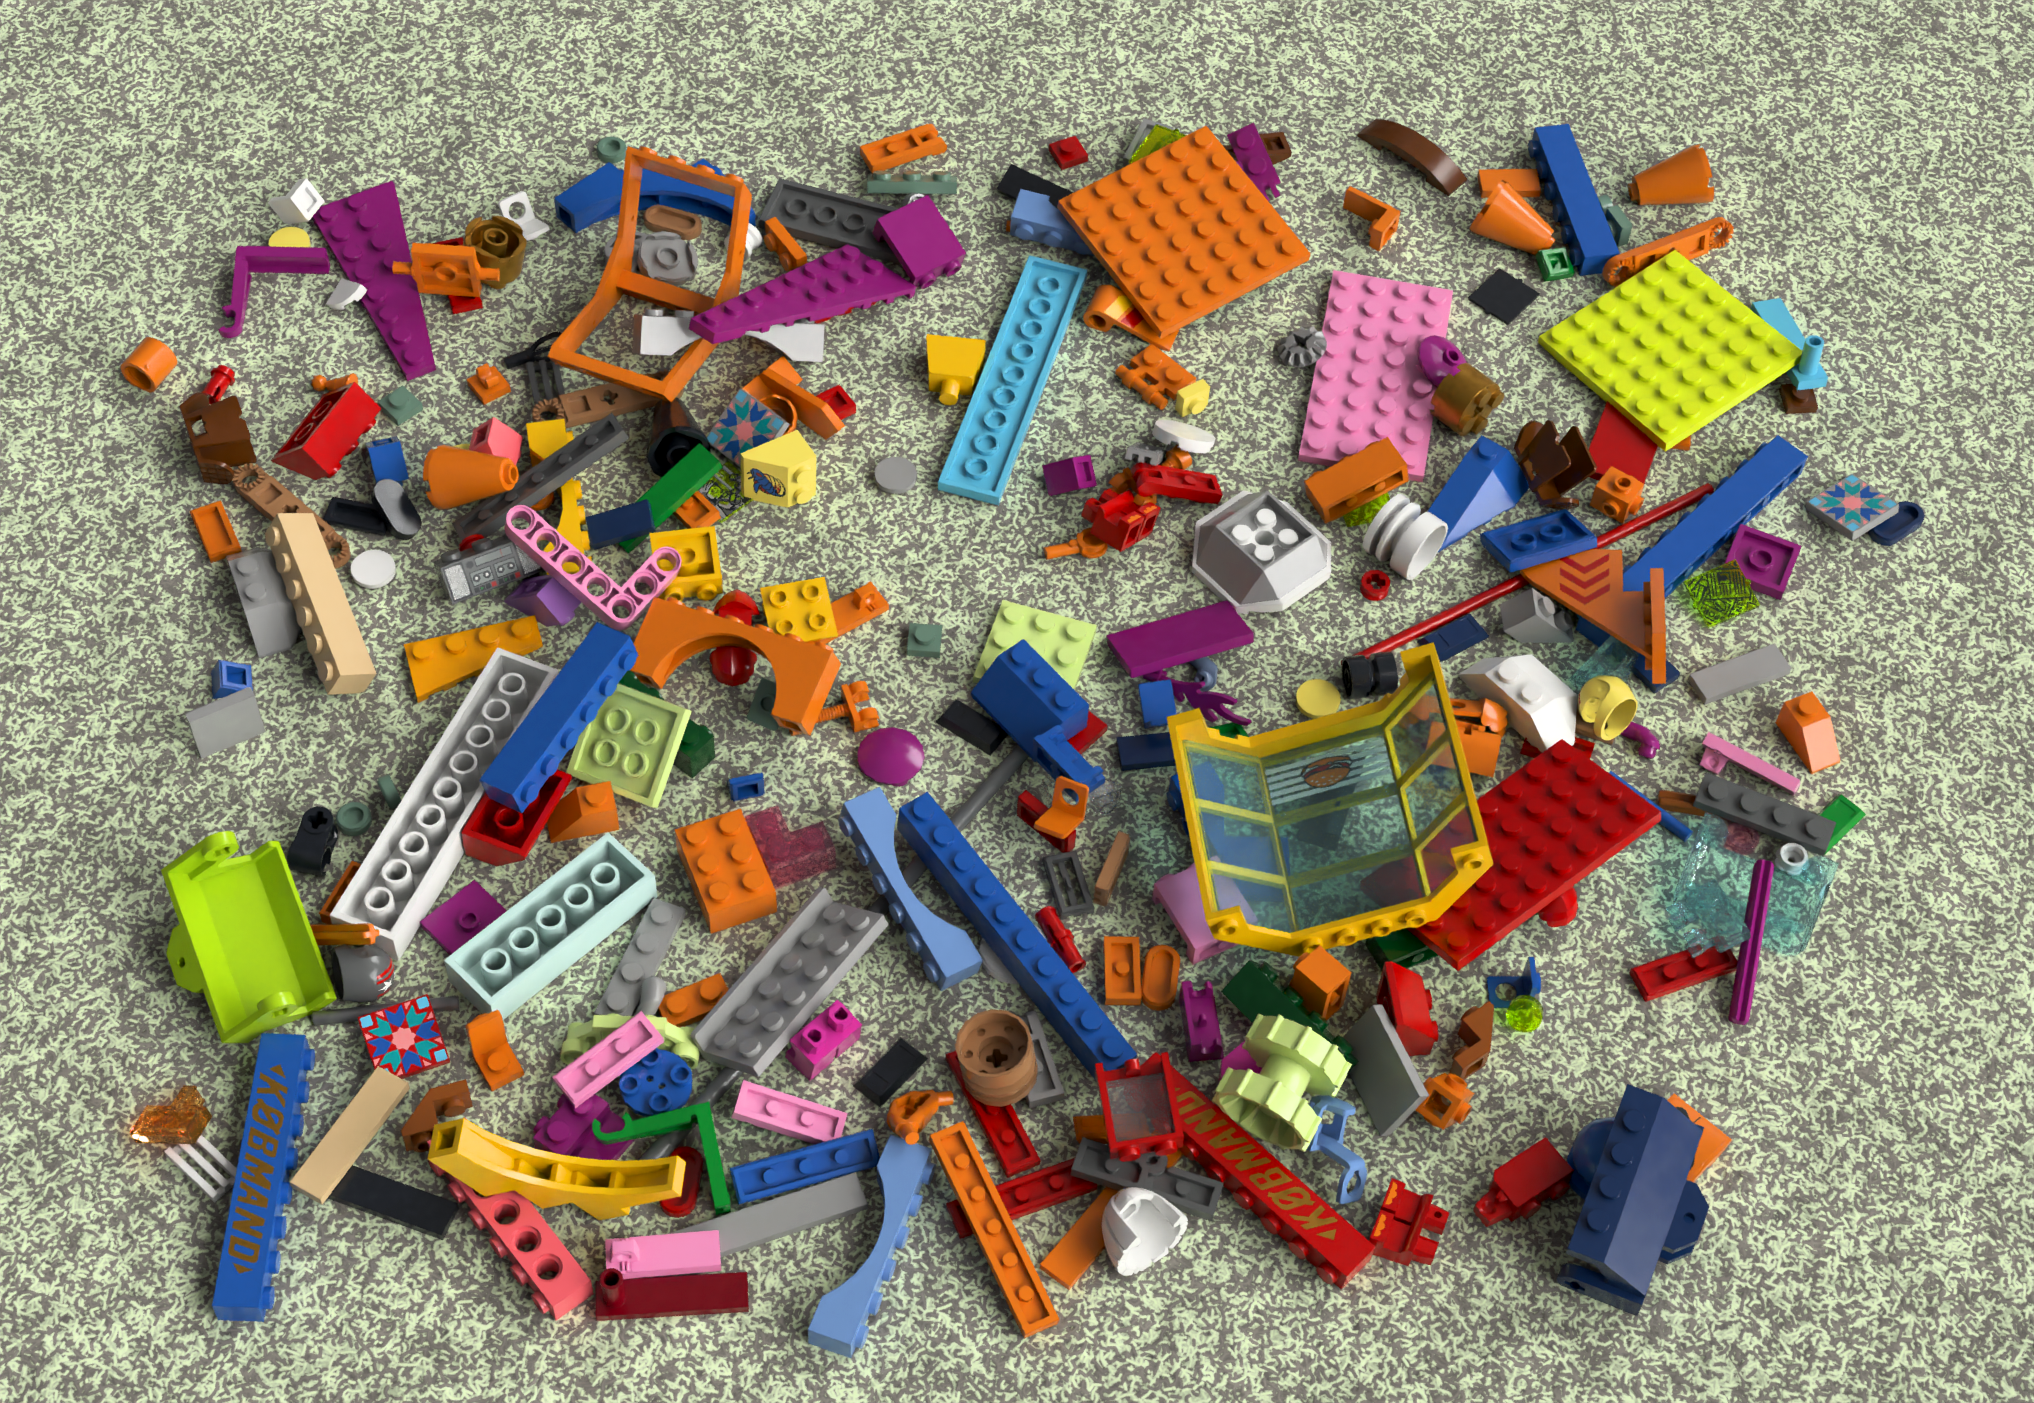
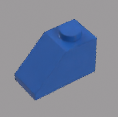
[366,436,409,486]

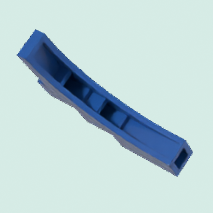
[554,158,756,233]

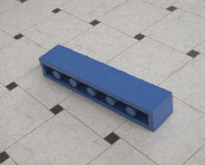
[1528,124,1620,276]
[479,622,639,813]

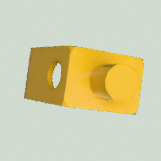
[926,334,986,405]

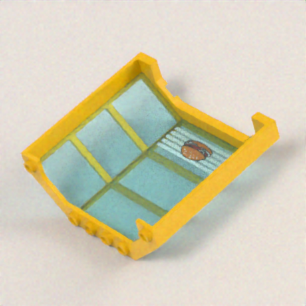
[1167,642,1493,957]

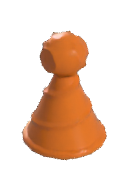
[311,373,358,392]

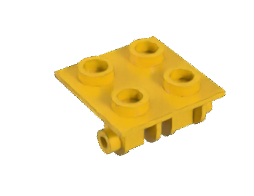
[760,577,838,642]

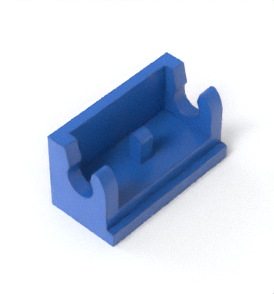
[1032,725,1105,802]

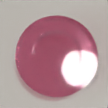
[1723,822,1760,855]

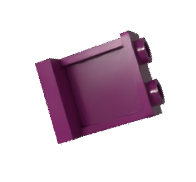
[872,195,966,289]

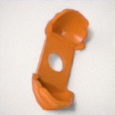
[1400,694,1509,737]

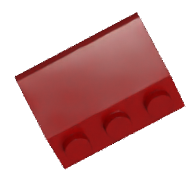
[271,382,382,480]
[461,770,572,866]

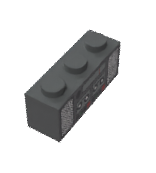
[433,526,544,604]

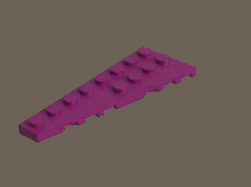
[312,181,436,381]
[689,244,917,344]

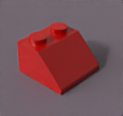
[1376,961,1439,1056]

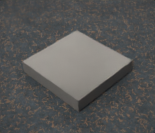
[185,687,266,759]

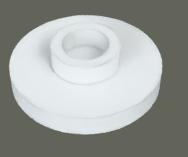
[351,550,396,589]

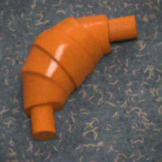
[886,1090,954,1145]

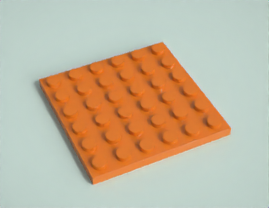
[1057,126,1311,339]

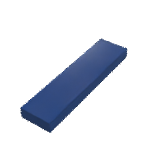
[729,1129,880,1204]

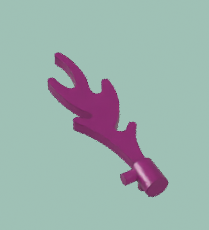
[1143,669,1252,726]

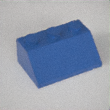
[971,639,1089,762]

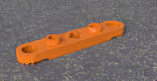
[1602,217,1734,287]

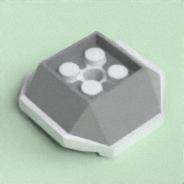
[1192,490,1331,614]

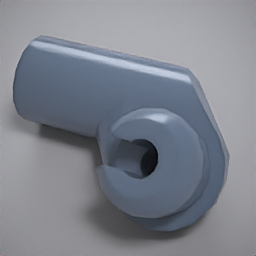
[1189,657,1218,691]

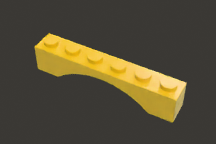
[526,419,592,588]

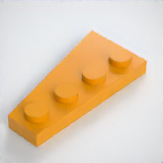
[404,615,543,703]

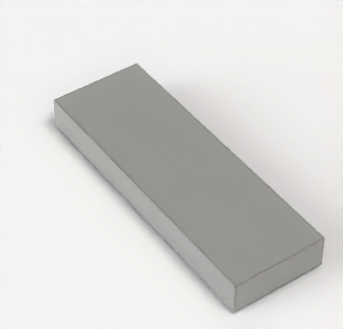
[1688,643,1792,705]

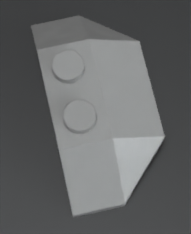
[226,547,302,658]

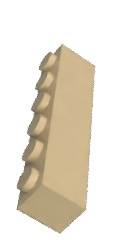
[265,513,377,695]

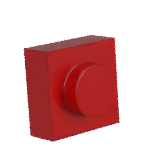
[1049,136,1088,170]
[816,384,856,420]

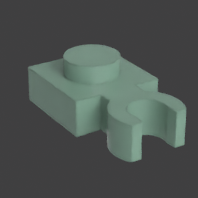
[1598,194,1633,247]

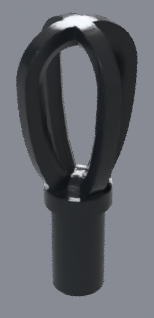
[503,332,562,369]

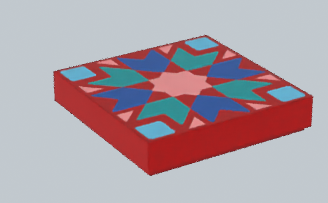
[357,994,450,1079]

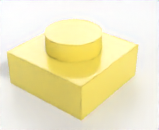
[1175,379,1210,417]

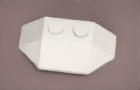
[1459,654,1577,752]

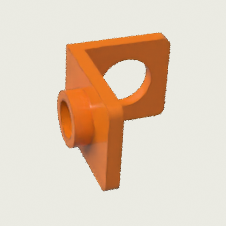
[1034,776,1089,839]

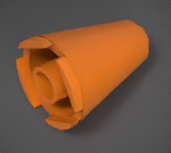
[1628,144,1714,205]
[1469,180,1556,255]
[423,445,519,510]

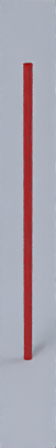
[1341,483,1714,665]

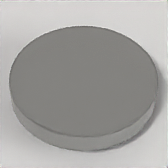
[875,457,917,494]

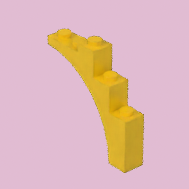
[428,1118,686,1220]

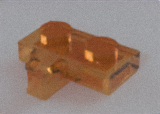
[130,1085,212,1144]

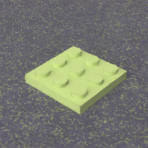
[973,600,1097,690]
[566,683,692,808]

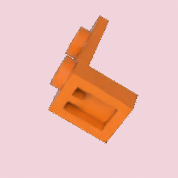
[1343,186,1401,251]
[465,1010,524,1091]

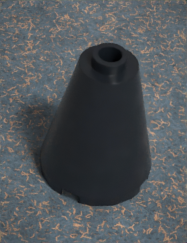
[647,397,711,477]

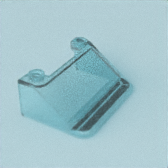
[1673,812,1839,956]

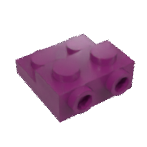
[533,1094,635,1160]

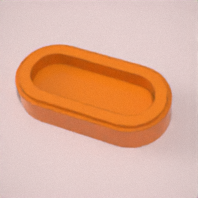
[1141,945,1180,1011]

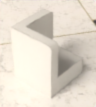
[268,178,324,224]

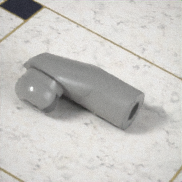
[634,976,667,1016]

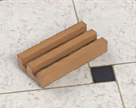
[1093,831,1131,907]

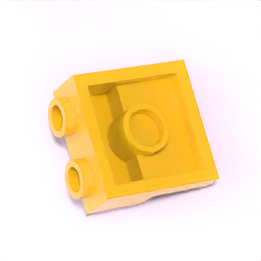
[649,526,723,602]

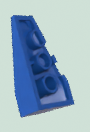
[1427,435,1529,552]

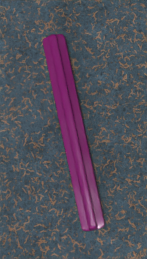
[1728,859,1774,1025]

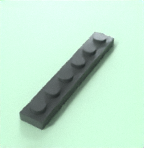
[452,413,629,541]

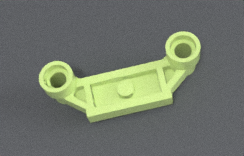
[560,1013,700,1069]

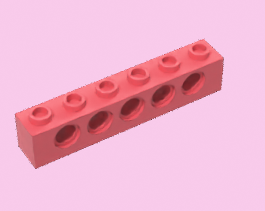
[427,1117,594,1320]

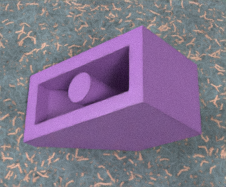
[504,574,581,627]

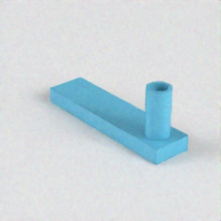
[1751,298,1828,391]

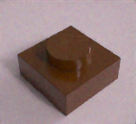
[1779,384,1818,414]

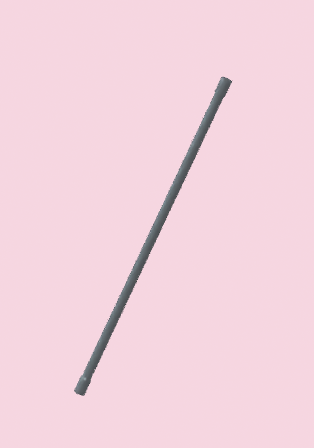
[638,744,1029,1160]

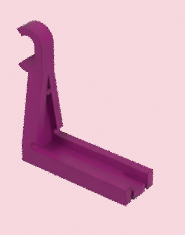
[218,246,330,338]

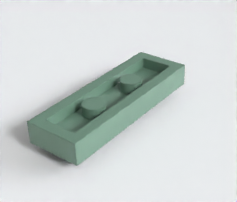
[867,170,957,194]

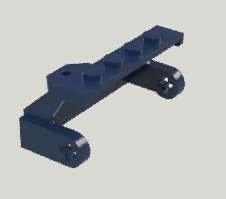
[1557,1084,1709,1316]

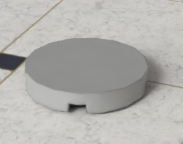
[637,231,698,286]

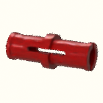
[1034,906,1086,973]

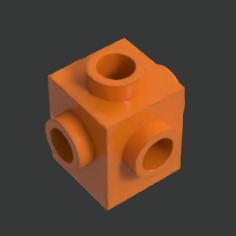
[1590,466,1645,524]
[1416,1073,1475,1130]

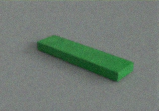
[618,443,723,553]

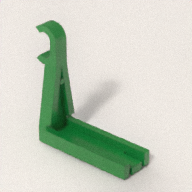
[592,1102,731,1215]

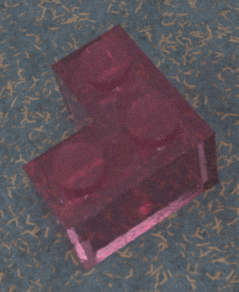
[745,805,836,890]

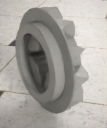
[1277,326,1327,367]

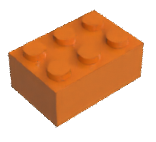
[675,808,777,934]

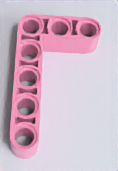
[504,505,682,631]

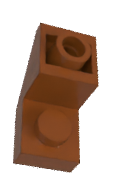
[1449,1001,1494,1080]
[401,1079,473,1152]

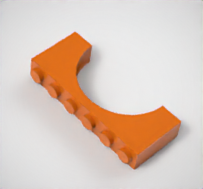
[630,597,841,736]

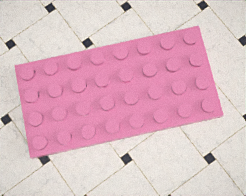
[1298,270,1453,482]

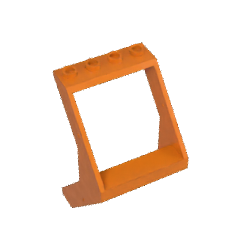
[548,146,752,402]

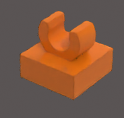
[467,363,511,405]

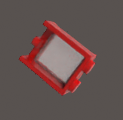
[1095,1052,1184,1162]

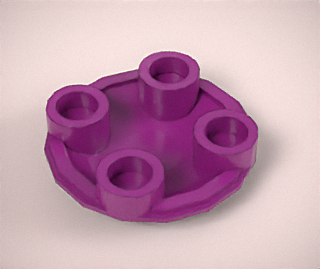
[857,727,925,787]

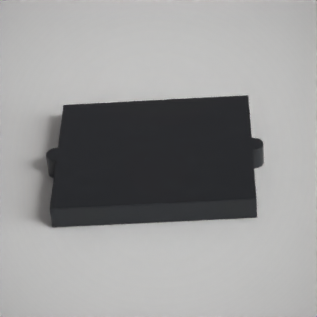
[1468,268,1540,325]

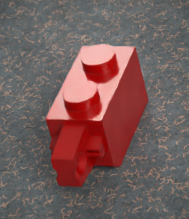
[1473,1137,1574,1227]

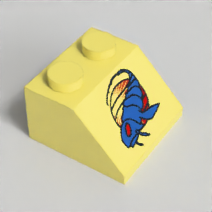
[740,430,816,508]

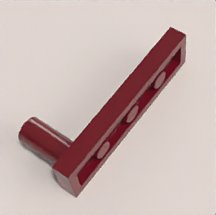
[595,1268,749,1321]

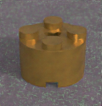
[463,216,527,289]
[1430,363,1504,436]

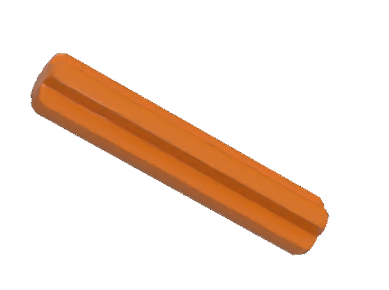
[310,923,379,946]

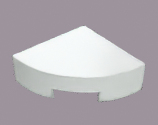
[326,278,367,310]

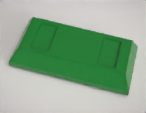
[1817,794,1866,855]

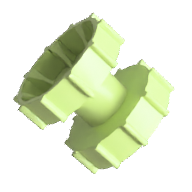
[1212,1014,1352,1152]

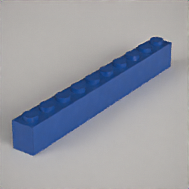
[1576,435,1808,652]
[897,791,1137,1082]

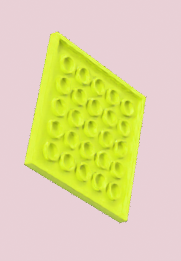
[1538,250,1802,452]

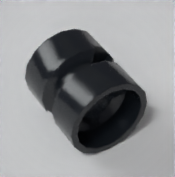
[1342,651,1398,700]

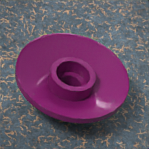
[1417,335,1467,387]

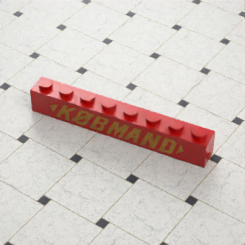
[1123,1052,1376,1290]

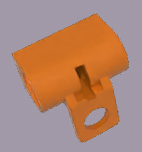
[1428,717,1502,777]

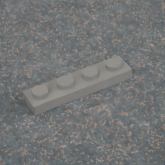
[594,898,686,1016]

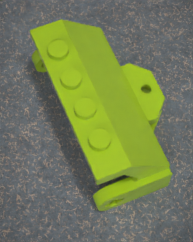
[161,831,337,1043]

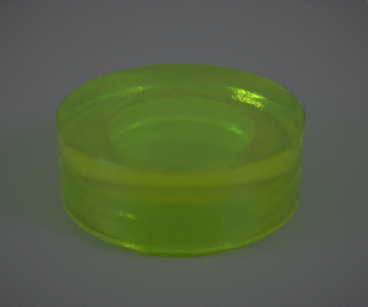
[1506,995,1544,1033]

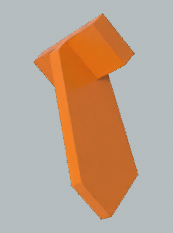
[735,355,845,440]

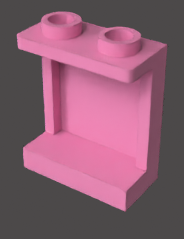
[1152,857,1257,965]

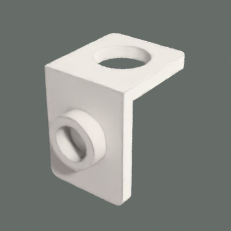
[498,191,550,241]

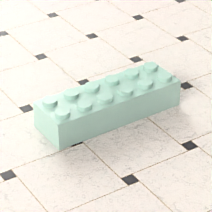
[444,832,657,1020]

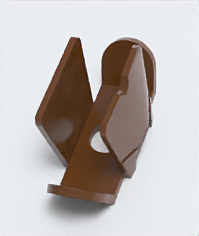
[179,392,257,484]
[1514,420,1597,510]

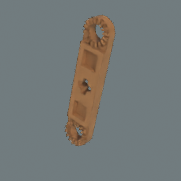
[532,369,685,428]
[232,463,351,569]

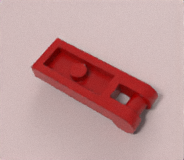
[1131,462,1223,505]

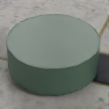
[597,137,627,164]
[377,774,401,810]
[336,802,372,836]

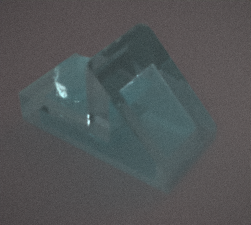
[1568,636,1639,692]

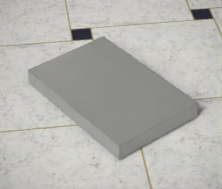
[1343,1004,1429,1136]

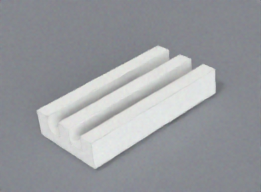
[164,1127,237,1203]

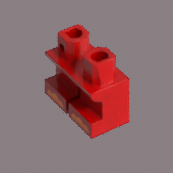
[1081,489,1161,552]
[1369,1178,1450,1267]

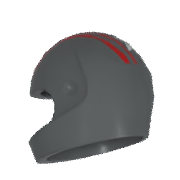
[331,944,395,1003]

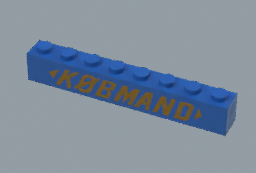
[212,1033,315,1322]

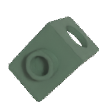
[747,676,779,731]

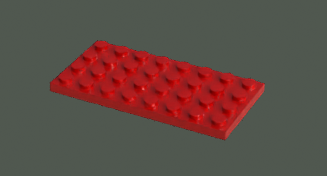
[1360,739,1661,971]

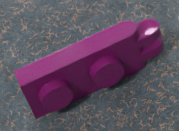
[1227,122,1281,202]

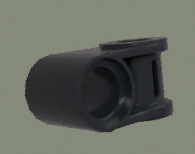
[287,806,339,877]

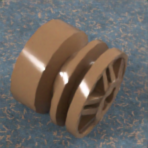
[955,1009,1038,1107]

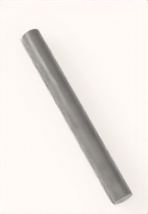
[313,995,460,1026]

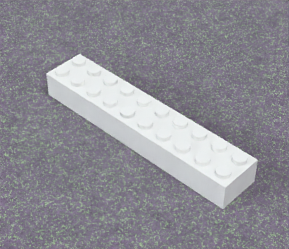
[330,647,559,961]

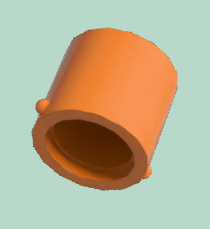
[120,337,177,393]

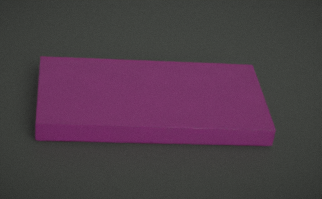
[1106,600,1254,678]

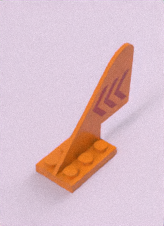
[1520,549,1666,684]

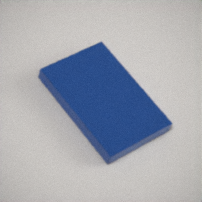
[1480,509,1597,573]

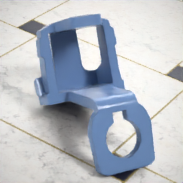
[1306,1095,1367,1204]

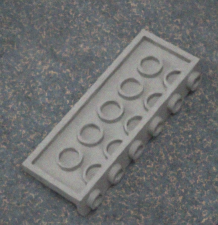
[690,887,889,1077]

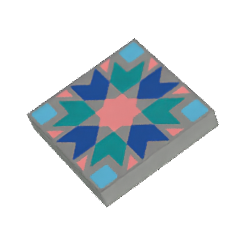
[707,388,790,468]
[1806,474,1899,541]

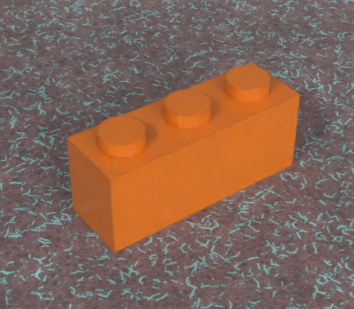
[1304,437,1409,524]

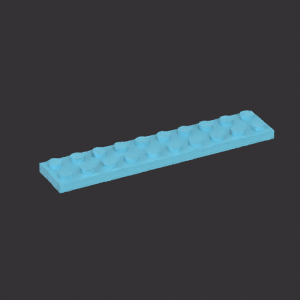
[938,255,1087,506]

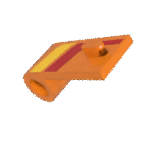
[1083,285,1180,352]

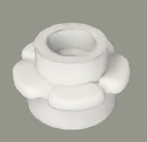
[1775,843,1809,876]

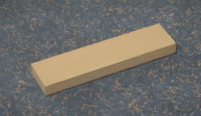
[290,1066,410,1205]

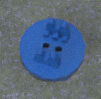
[619,1048,692,1117]

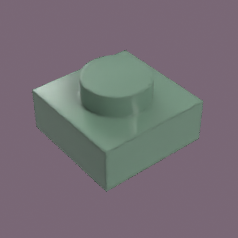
[377,385,423,426]
[907,623,943,658]

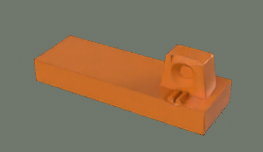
[805,581,889,645]

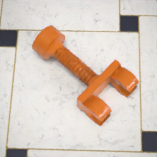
[1109,445,1192,506]
[789,681,880,736]

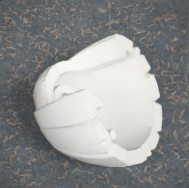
[1102,1187,1188,1276]

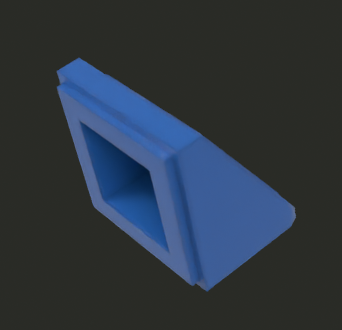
[211,660,253,699]
[726,772,765,802]

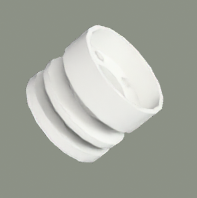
[1362,494,1448,580]

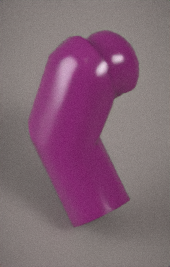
[1620,721,1660,759]

